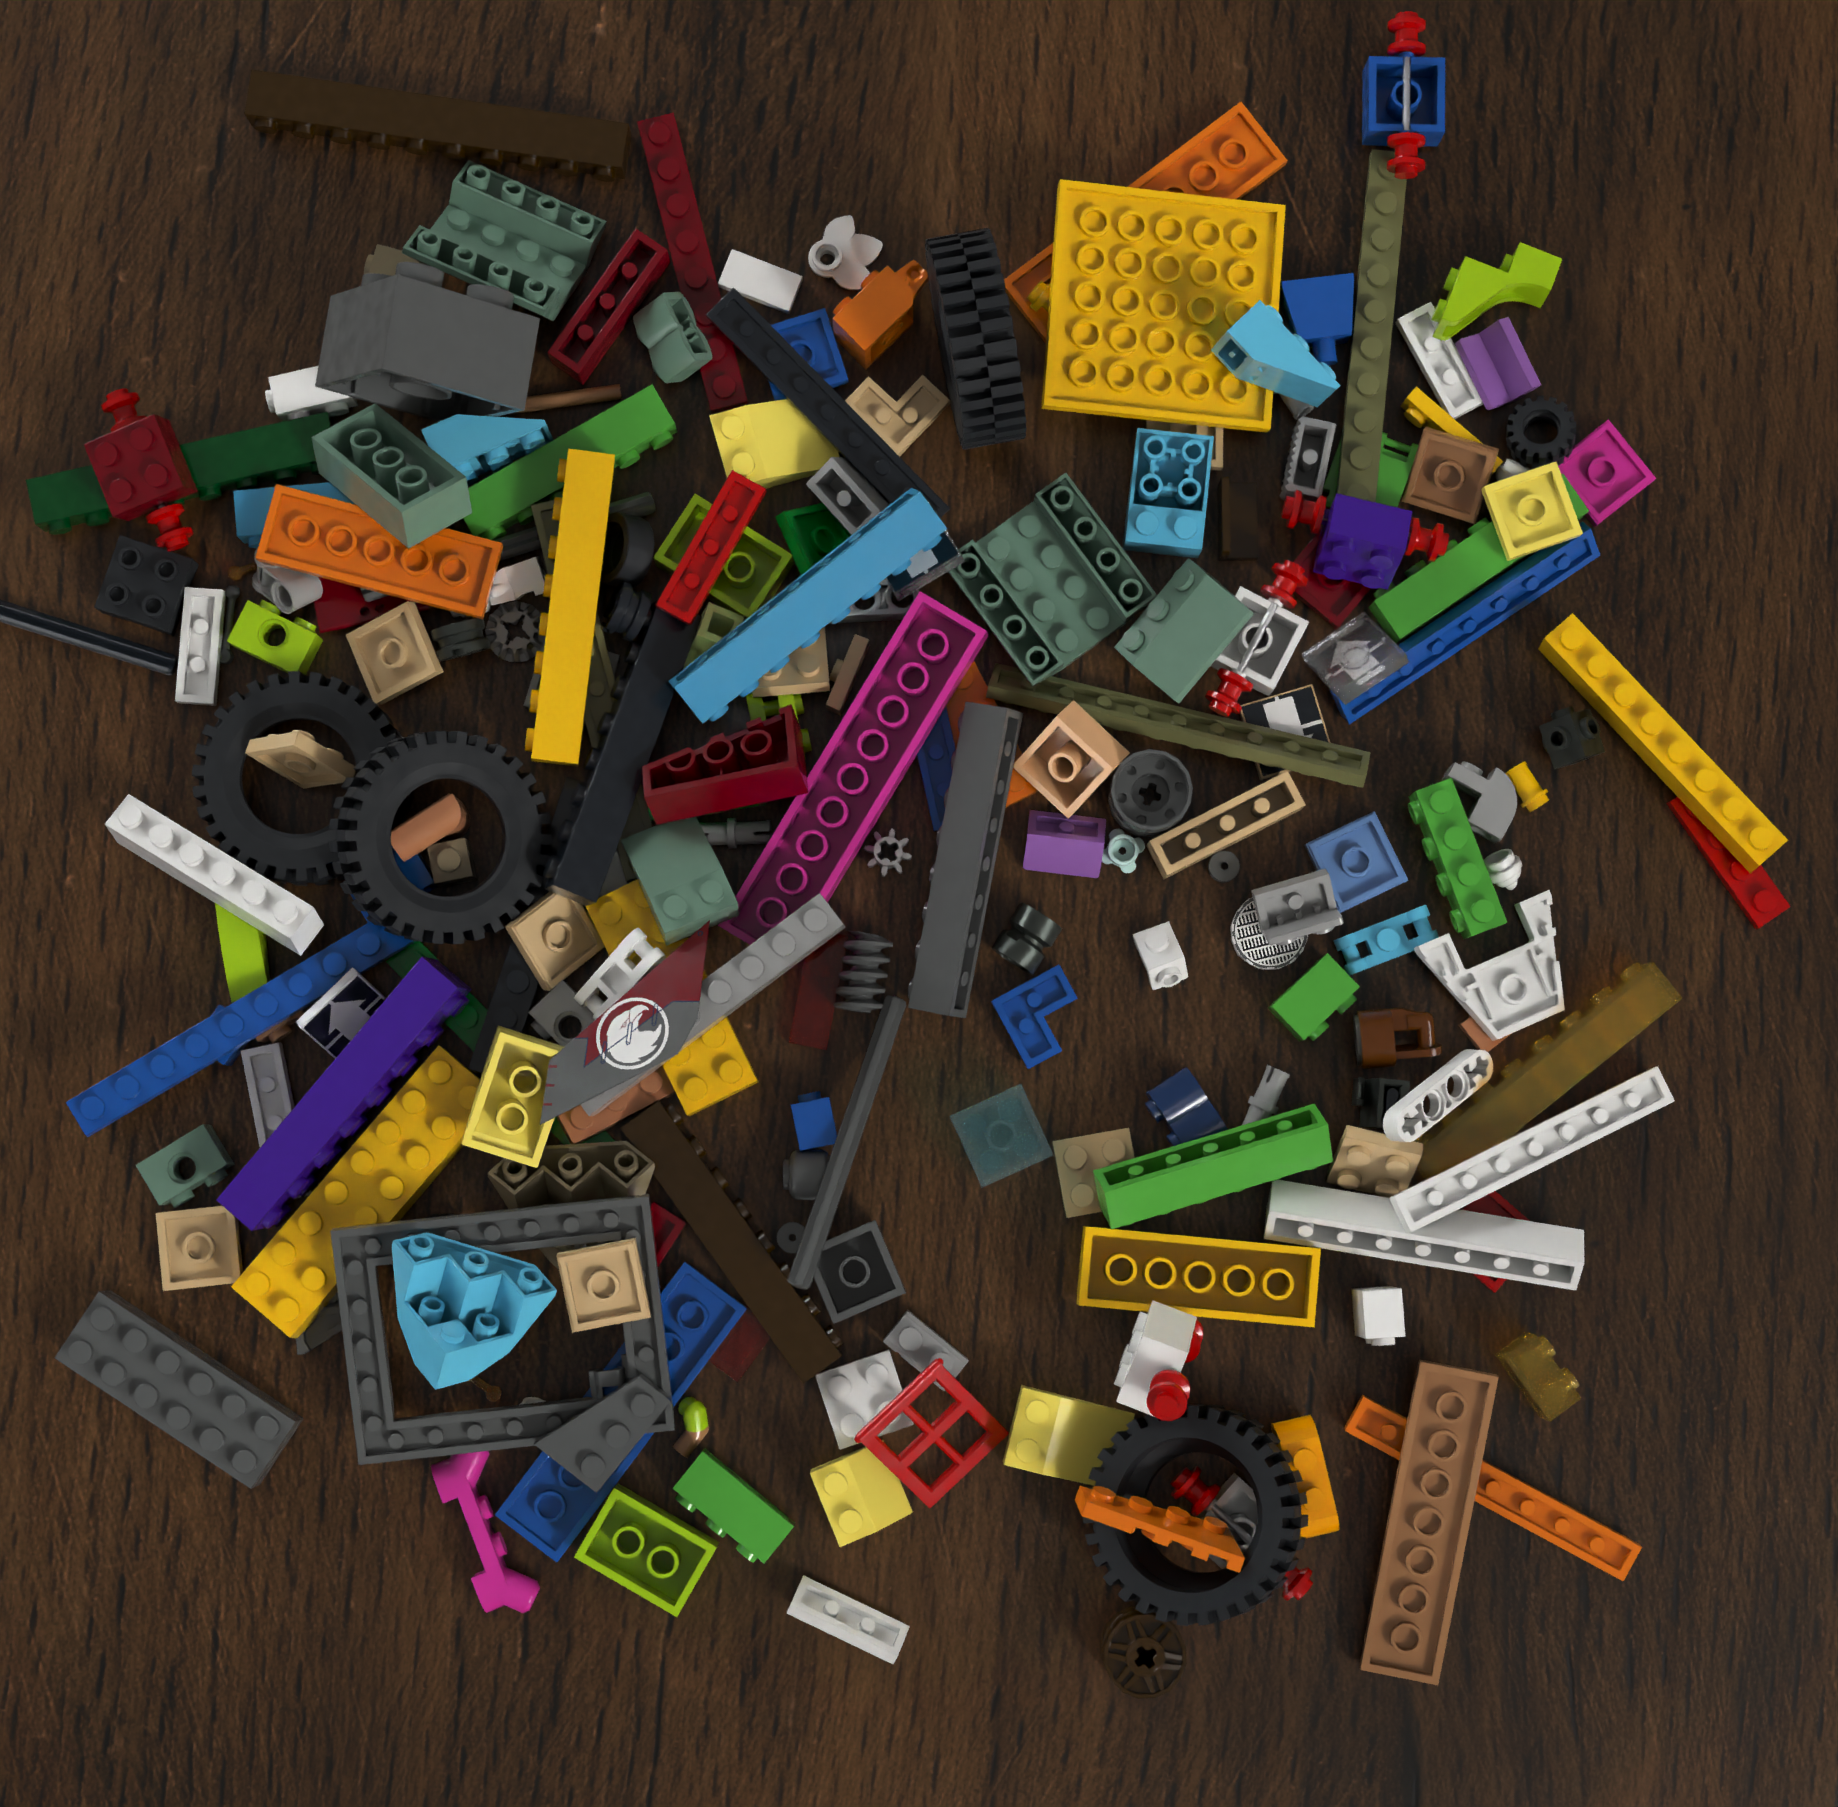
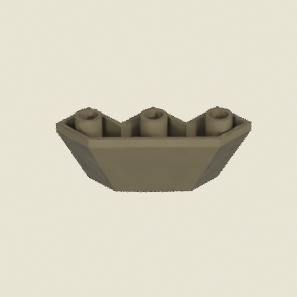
[487,1141,655,1269]

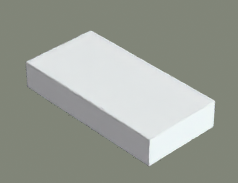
[718,249,803,314]

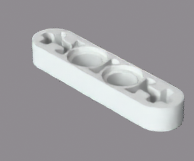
[1383,1049,1493,1142]

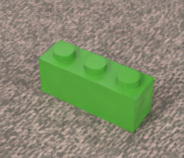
[673,1448,795,1563]

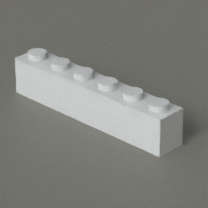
[105,794,324,956]

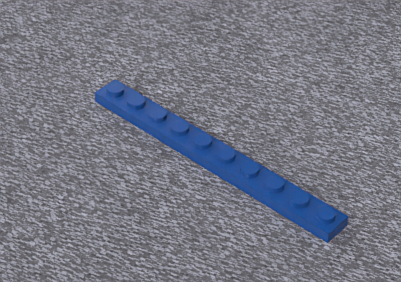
[66,922,417,1137]

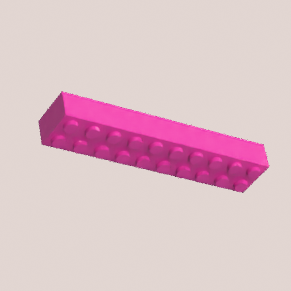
[718,591,988,945]

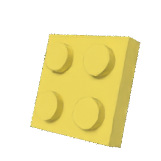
[1481,461,1583,561]

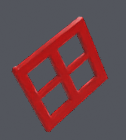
[854,1358,1009,1509]

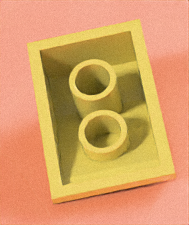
[709,399,840,489]
[461,1025,564,1168]
[1003,1385,1135,1486]

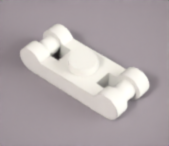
[574,928,666,1021]

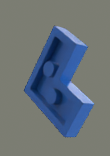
[991,965,1078,1070]

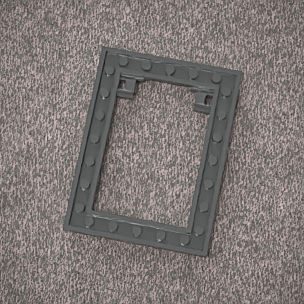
[330,1194,675,1465]

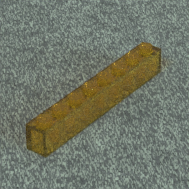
[1414,962,1682,1180]

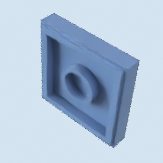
[1304,811,1408,913]

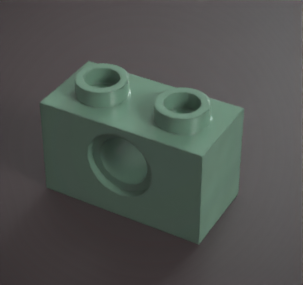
[136,1124,235,1208]

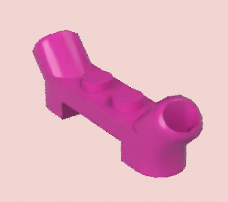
[431,1451,540,1613]

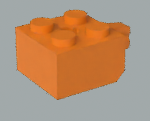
[832,259,929,370]

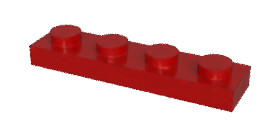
[656,470,767,626]
[1666,797,1791,930]

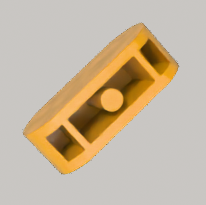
[1271,1415,1339,1539]

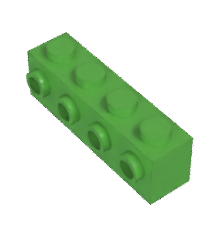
[1408,778,1508,940]

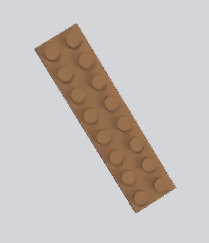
[1359,1359,1499,1685]

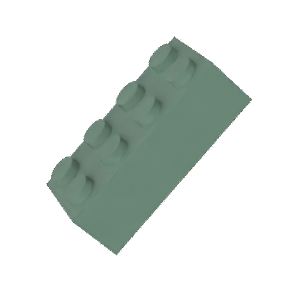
[311,404,472,549]

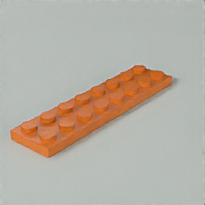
[1004,102,1288,343]

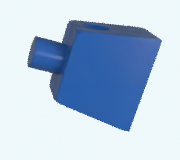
[1279,273,1354,366]

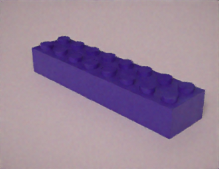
[216,957,472,1231]

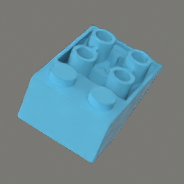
[1211,300,1341,407]
[421,414,554,486]
[1122,428,1214,558]

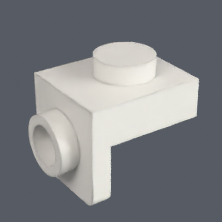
[1133,921,1188,990]

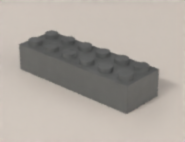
[55,1290,304,1489]

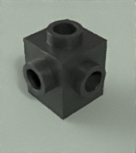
[1539,706,1606,769]

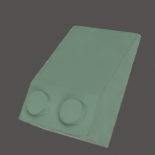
[621,817,739,946]

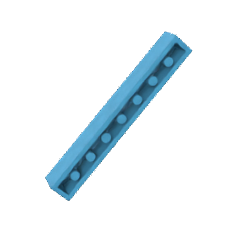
[668,487,948,723]

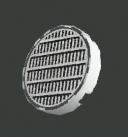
[1230,897,1308,970]

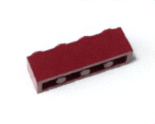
[547,229,671,385]

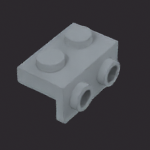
[1251,869,1344,946]

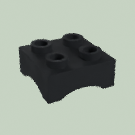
[94,535,199,636]

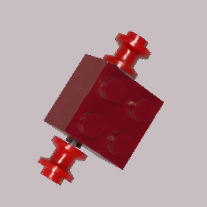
[84,388,198,552]

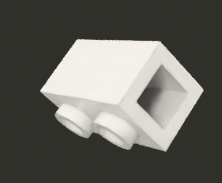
[265,366,358,422]

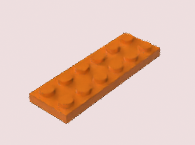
[255,484,503,619]

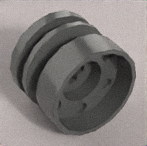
[1108,749,1193,839]

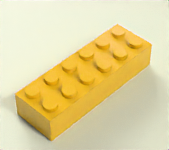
[585,880,759,1116]
[1076,1226,1321,1327]

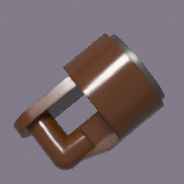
[1353,1007,1442,1069]

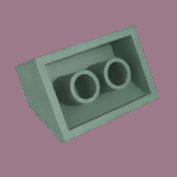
[1114,558,1254,703]

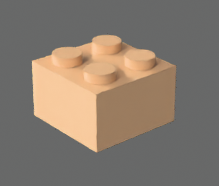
[1013,700,1130,819]

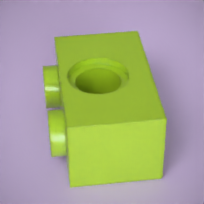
[227,600,323,675]

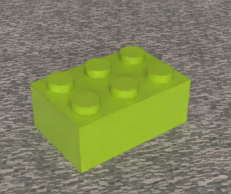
[653,494,794,621]
[574,1483,719,1617]

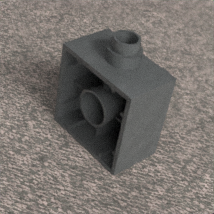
[315,262,540,422]

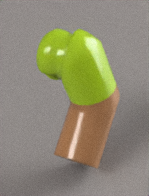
[673,1397,709,1458]

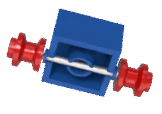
[1362,11,1445,179]

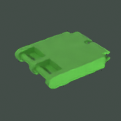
[1323,431,1418,507]

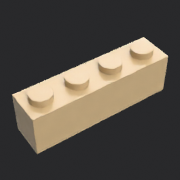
[1146,771,1305,879]

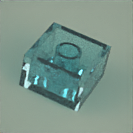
[949,1084,1053,1188]

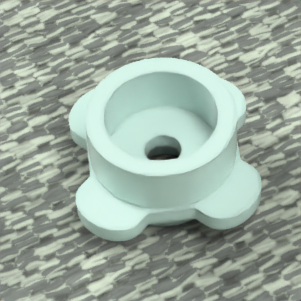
[1102,829,1145,873]

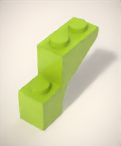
[1431,242,1562,340]

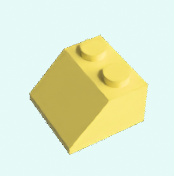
[810,1439,913,1547]

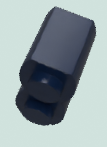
[1144,1067,1228,1147]

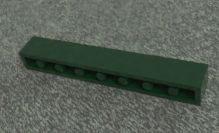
[26,412,335,535]

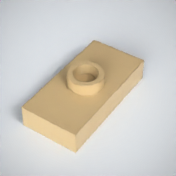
[826,634,870,716]

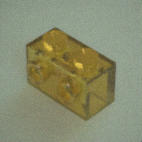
[1495,1332,1582,1422]

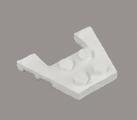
[1414,890,1565,1041]

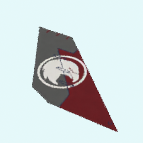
[540,920,710,1125]

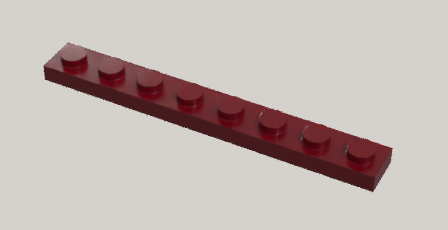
[637,112,748,414]

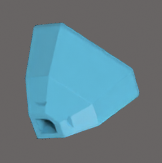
[392,1232,557,1390]

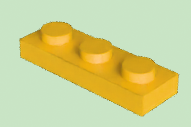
[1400,386,1503,474]

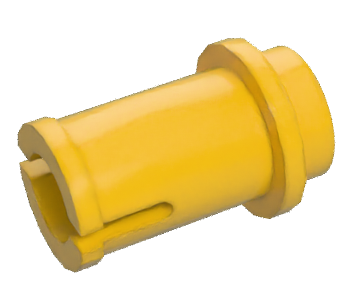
[1505,761,1549,812]

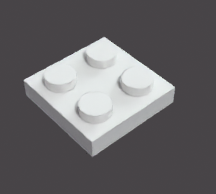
[815,1349,914,1450]

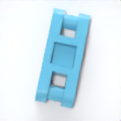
[1333,905,1439,976]

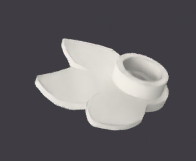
[808,215,883,290]

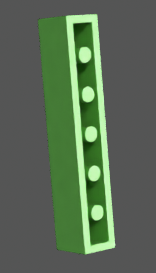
[463,385,677,540]
[1368,474,1589,645]
[1093,1103,1333,1229]

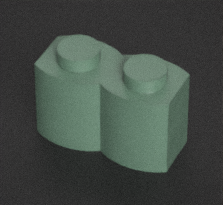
[633,292,712,383]

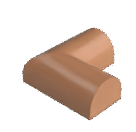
[391,793,471,862]

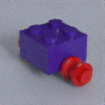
[1281,490,1449,590]

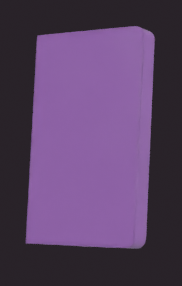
[1455,317,1541,410]
[1023,810,1106,878]

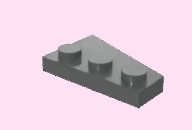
[534,1373,672,1493]

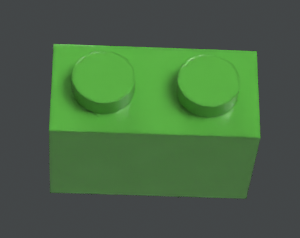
[1268,953,1360,1042]

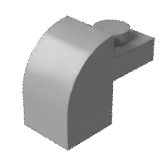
[1442,761,1517,844]

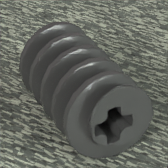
[833,930,893,1013]

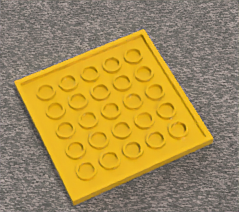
[1041,179,1286,433]

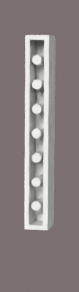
[1264,1180,1584,1290]

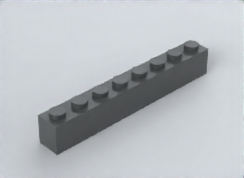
[908,702,1023,1018]

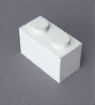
[1351,1286,1405,1346]

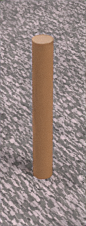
[508,384,622,415]

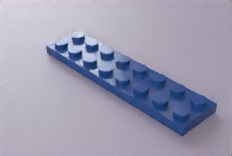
[495,1261,748,1562]

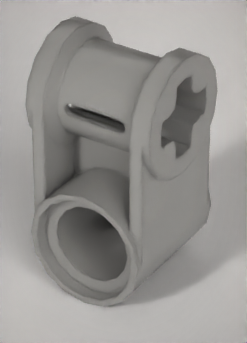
[252,548,323,614]

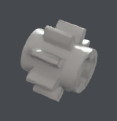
[864,828,912,877]

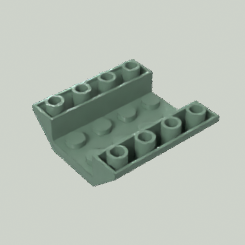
[402,160,607,321]
[942,473,1157,687]

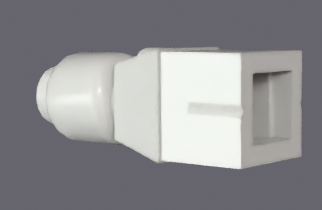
[450,556,546,619]

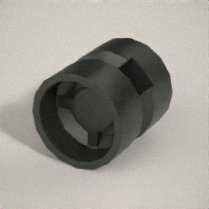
[992,902,1062,975]

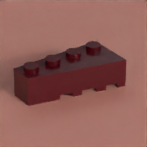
[642,704,808,824]

